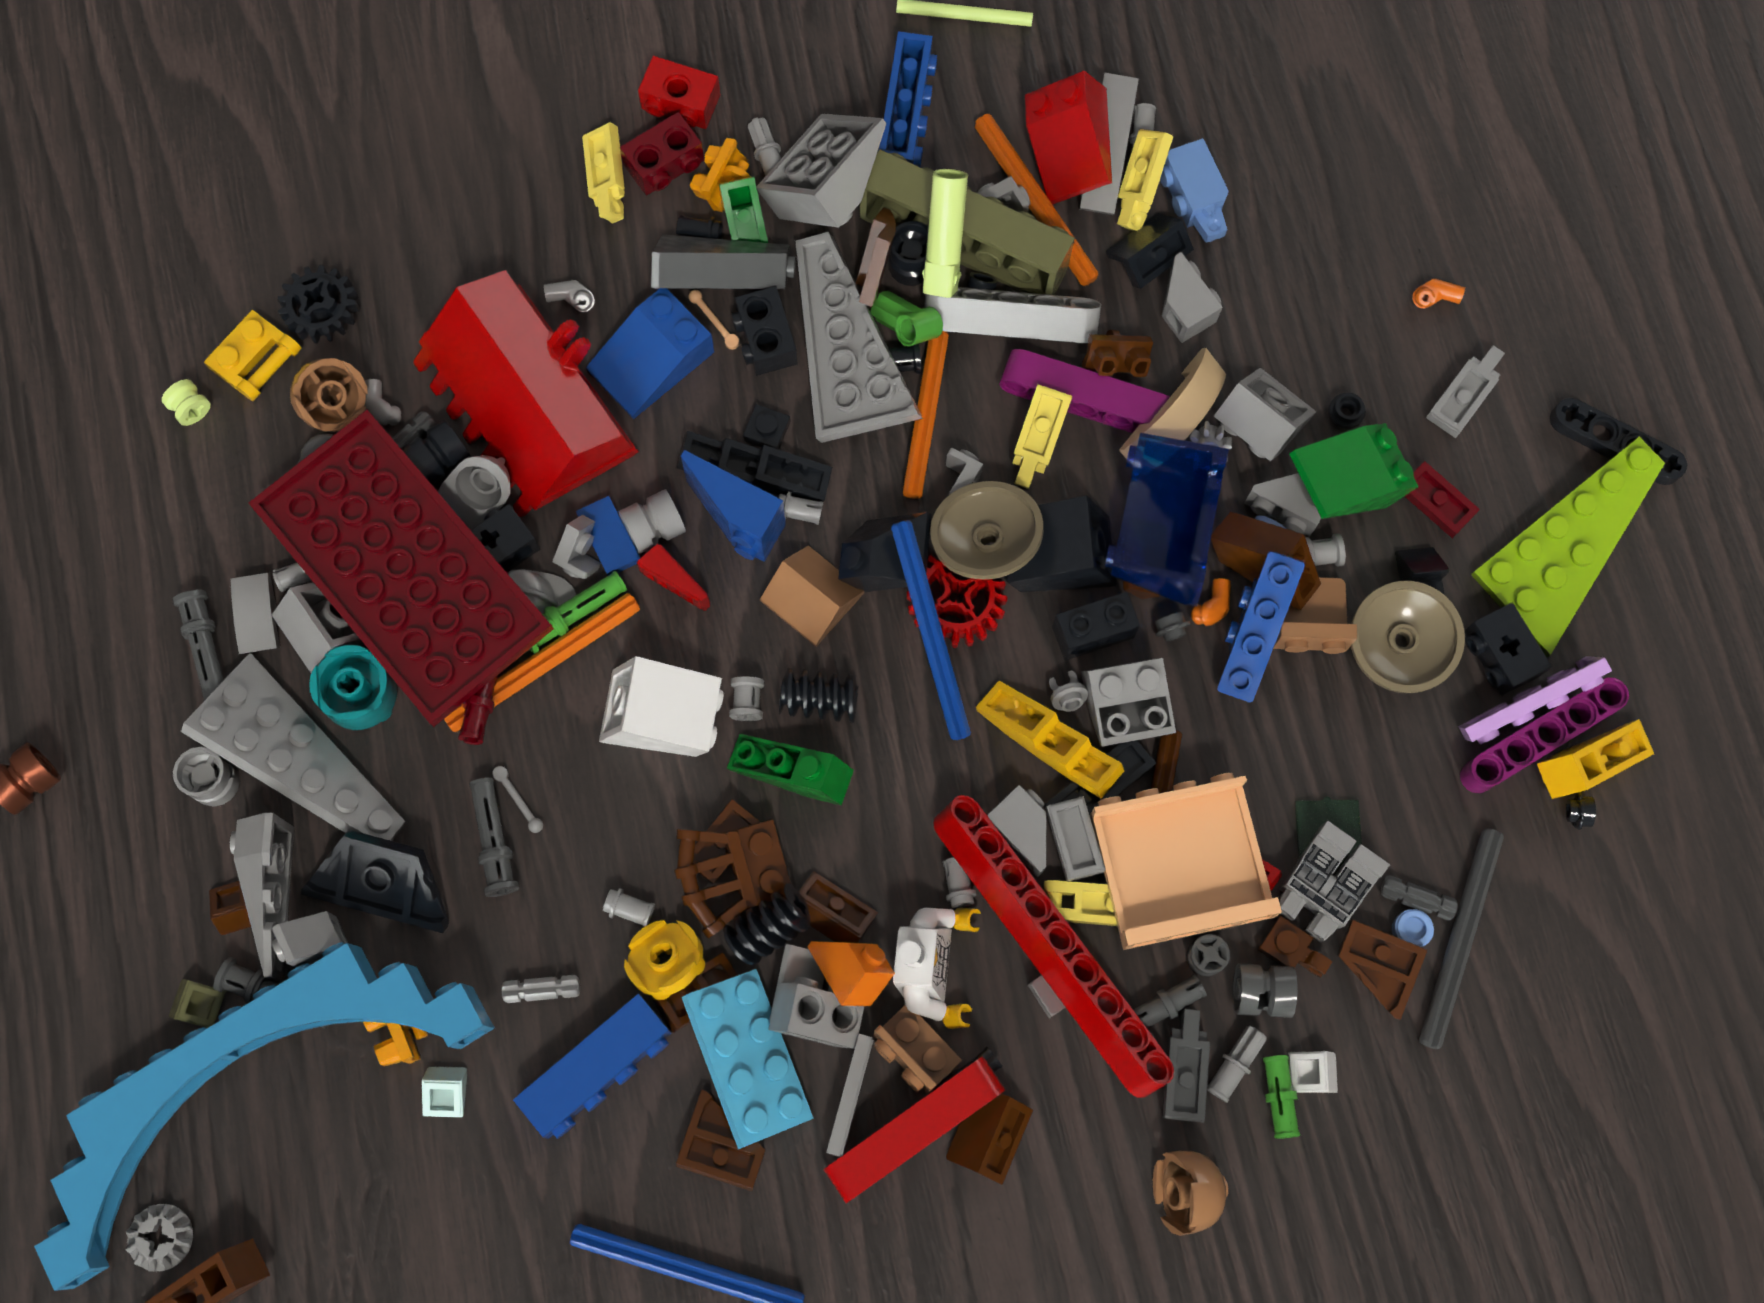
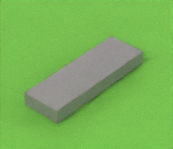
[826,1034,874,1157]

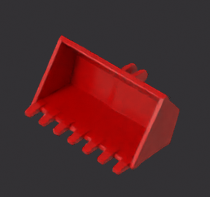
[414,270,639,517]

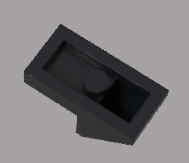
[1395,547,1449,595]

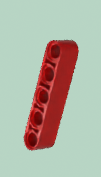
[823,1056,1006,1203]

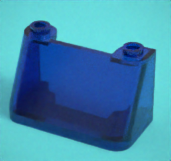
[1105,433,1229,607]

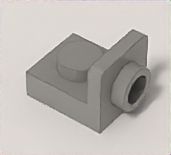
[552,515,601,579]

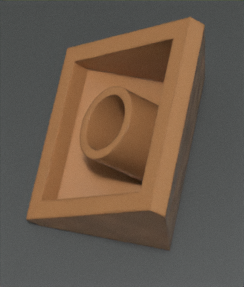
[760,545,864,647]

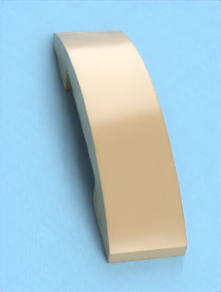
[1119,348,1226,476]

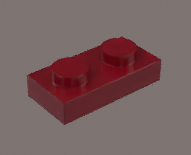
[1404,461,1480,539]

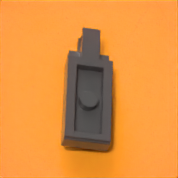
[1163,1009,1210,1123]

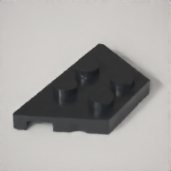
[301,830,449,933]

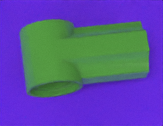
[871,291,943,347]

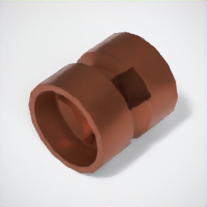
[0,742,61,815]

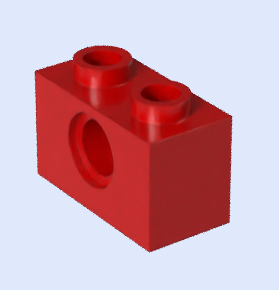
[638,56,721,129]

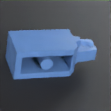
[1160,138,1229,243]

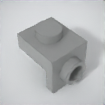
[977,176,1030,213]
[946,448,983,495]

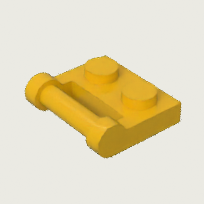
[204,310,302,401]

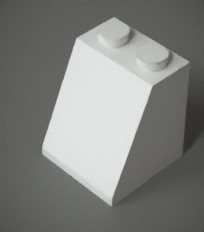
[599,656,723,757]

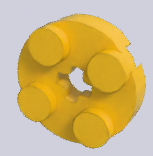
[624,920,705,1000]

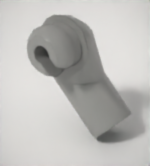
[544,280,594,312]
[364,379,401,426]

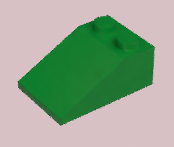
[1289,423,1419,519]

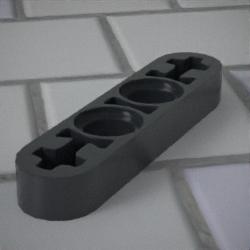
[1550,398,1688,485]

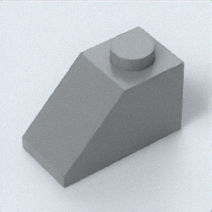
[987,785,1046,878]

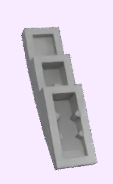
[1079,73,1139,215]

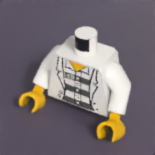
[893,907,981,1029]

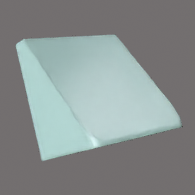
[422,1067,467,1117]

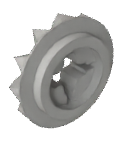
[125,1204,193,1271]

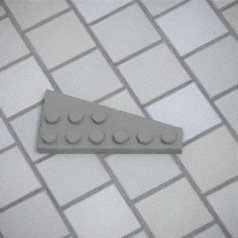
[795,232,923,443]
[181,653,405,841]

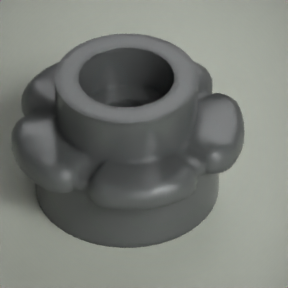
[1155,612,1191,642]

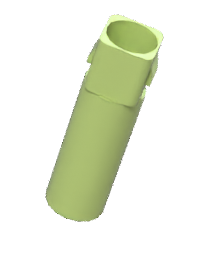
[922,169,968,298]

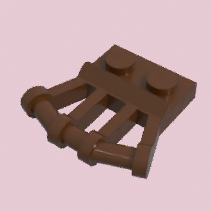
[674,819,791,938]

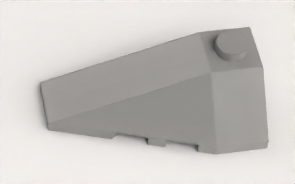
[230,813,294,981]

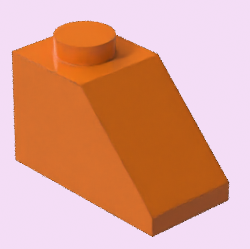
[807,941,895,1006]

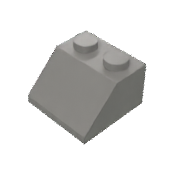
[1214,368,1316,461]
[272,582,367,673]

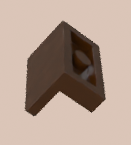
[946,1094,1033,1185]

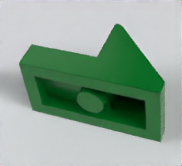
[719,176,768,243]

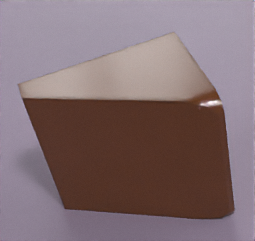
[209,881,251,935]

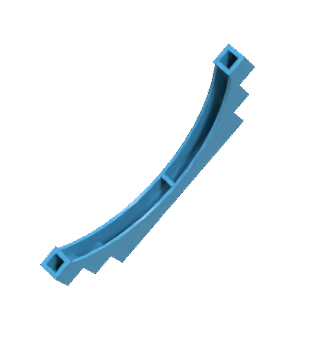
[34,942,495,1291]

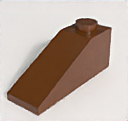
[145,1238,270,1303]

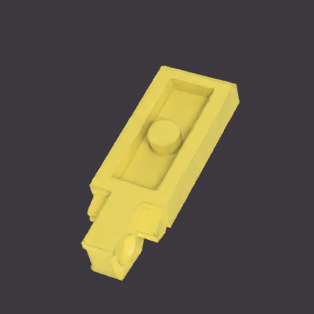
[582,122,625,224]
[1117,129,1174,231]
[1013,384,1072,489]

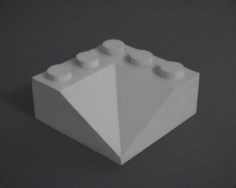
[756,114,886,228]

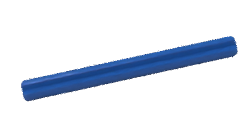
[891,520,971,740]
[570,1224,805,1303]

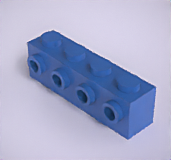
[878,31,938,167]

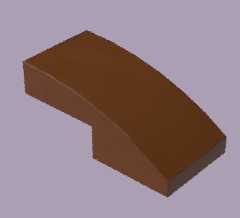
[653,953,738,1033]

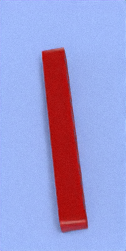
[933,795,1174,1098]

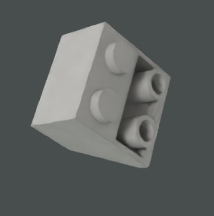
[1081,658,1176,747]

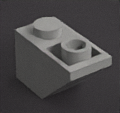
[1161,252,1223,343]
[1244,473,1321,537]
[271,911,348,967]

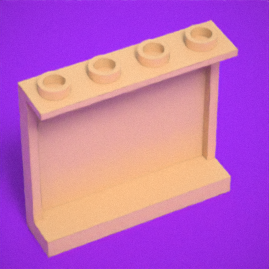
[1090,773,1282,950]

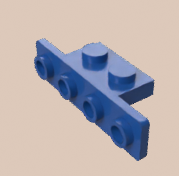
[1217,551,1305,702]

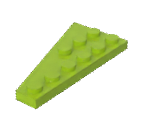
[1471,436,1665,658]

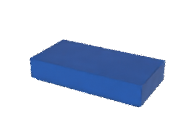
[576,496,640,576]

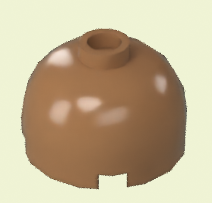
[290,358,368,432]
[1152,1150,1228,1236]

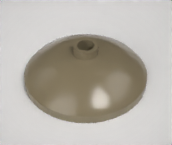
[930,481,1044,580]
[1351,581,1465,693]

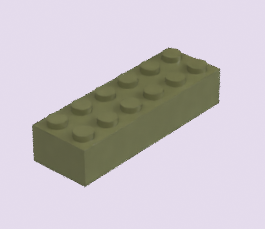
[860,149,1075,295]

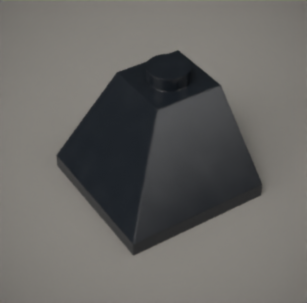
[838,512,932,592]

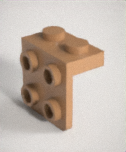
[1273,577,1357,654]

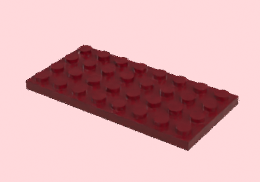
[249,409,554,727]

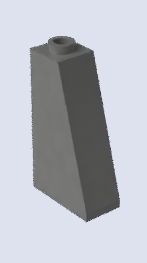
[651,234,796,289]

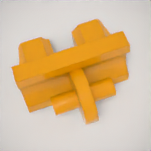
[690,138,751,212]
[363,1022,428,1066]

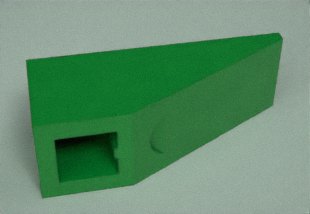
[727,734,854,806]

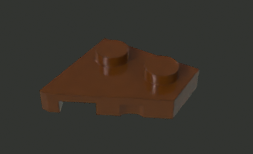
[1337,919,1428,1020]
[676,1090,765,1191]

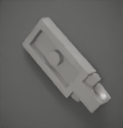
[1426,345,1505,438]

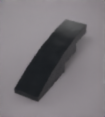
[676,431,833,502]

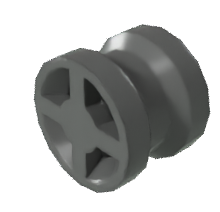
[1186,934,1230,977]

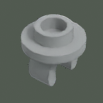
[1049,670,1088,712]

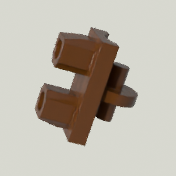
[1081,330,1153,377]

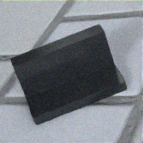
[1106,213,1194,289]

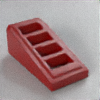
[637,543,710,611]

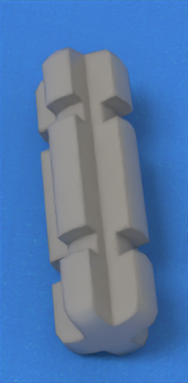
[502,975,580,1003]

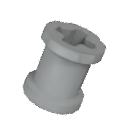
[1305,533,1346,567]
[729,676,764,721]

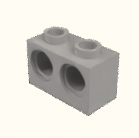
[768,977,864,1049]

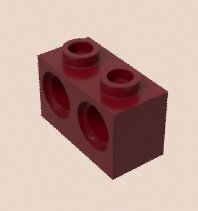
[619,112,704,196]

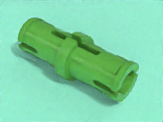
[1263,1055,1300,1139]

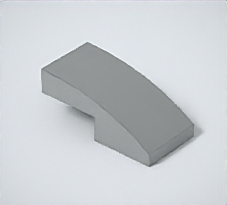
[231,572,280,654]

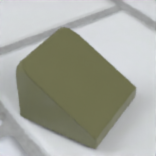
[169,979,226,1028]

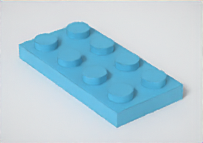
[682,969,814,1149]

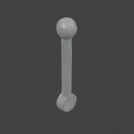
[492,766,543,833]

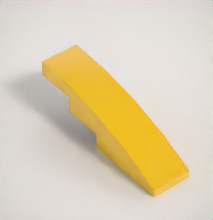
[976,681,1124,799]

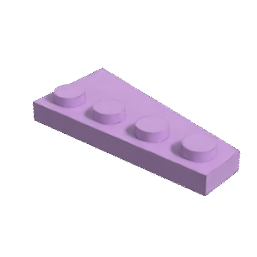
[1458,656,1612,744]

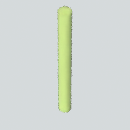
[896,0,1033,27]

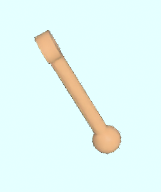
[688,289,739,350]

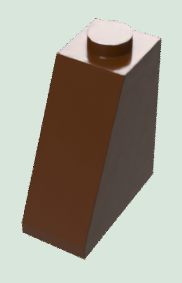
[1210,511,1321,610]

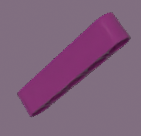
[999,349,1170,433]
[1460,677,1629,794]

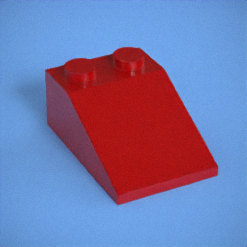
[1025,70,1112,205]

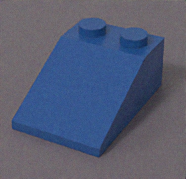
[586,288,714,420]
[681,450,786,562]

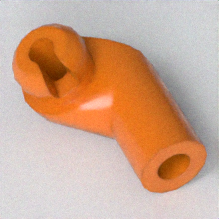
[1412,278,1465,309]
[1191,578,1231,626]

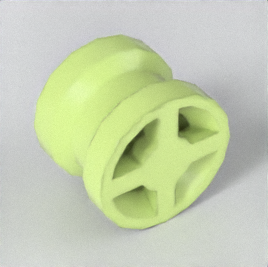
[162,379,211,426]

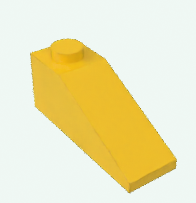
[1537,719,1654,799]

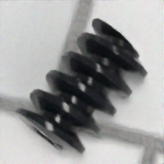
[779,668,859,723]
[723,884,811,965]

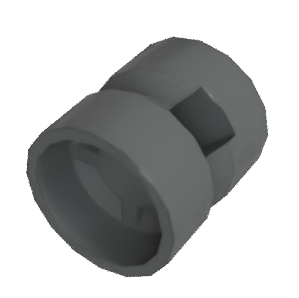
[1232,963,1298,1018]

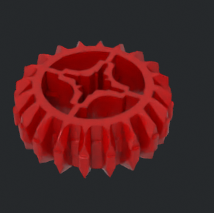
[906,555,1007,648]

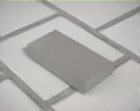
[1045,796,1105,882]

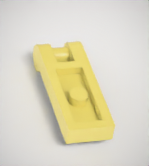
[1043,880,1117,926]

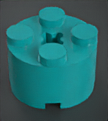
[309,645,397,730]

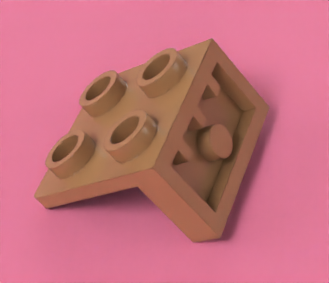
[873,1005,962,1094]

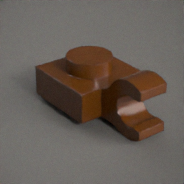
[1258,916,1333,978]

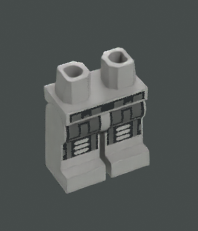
[1279,821,1390,942]

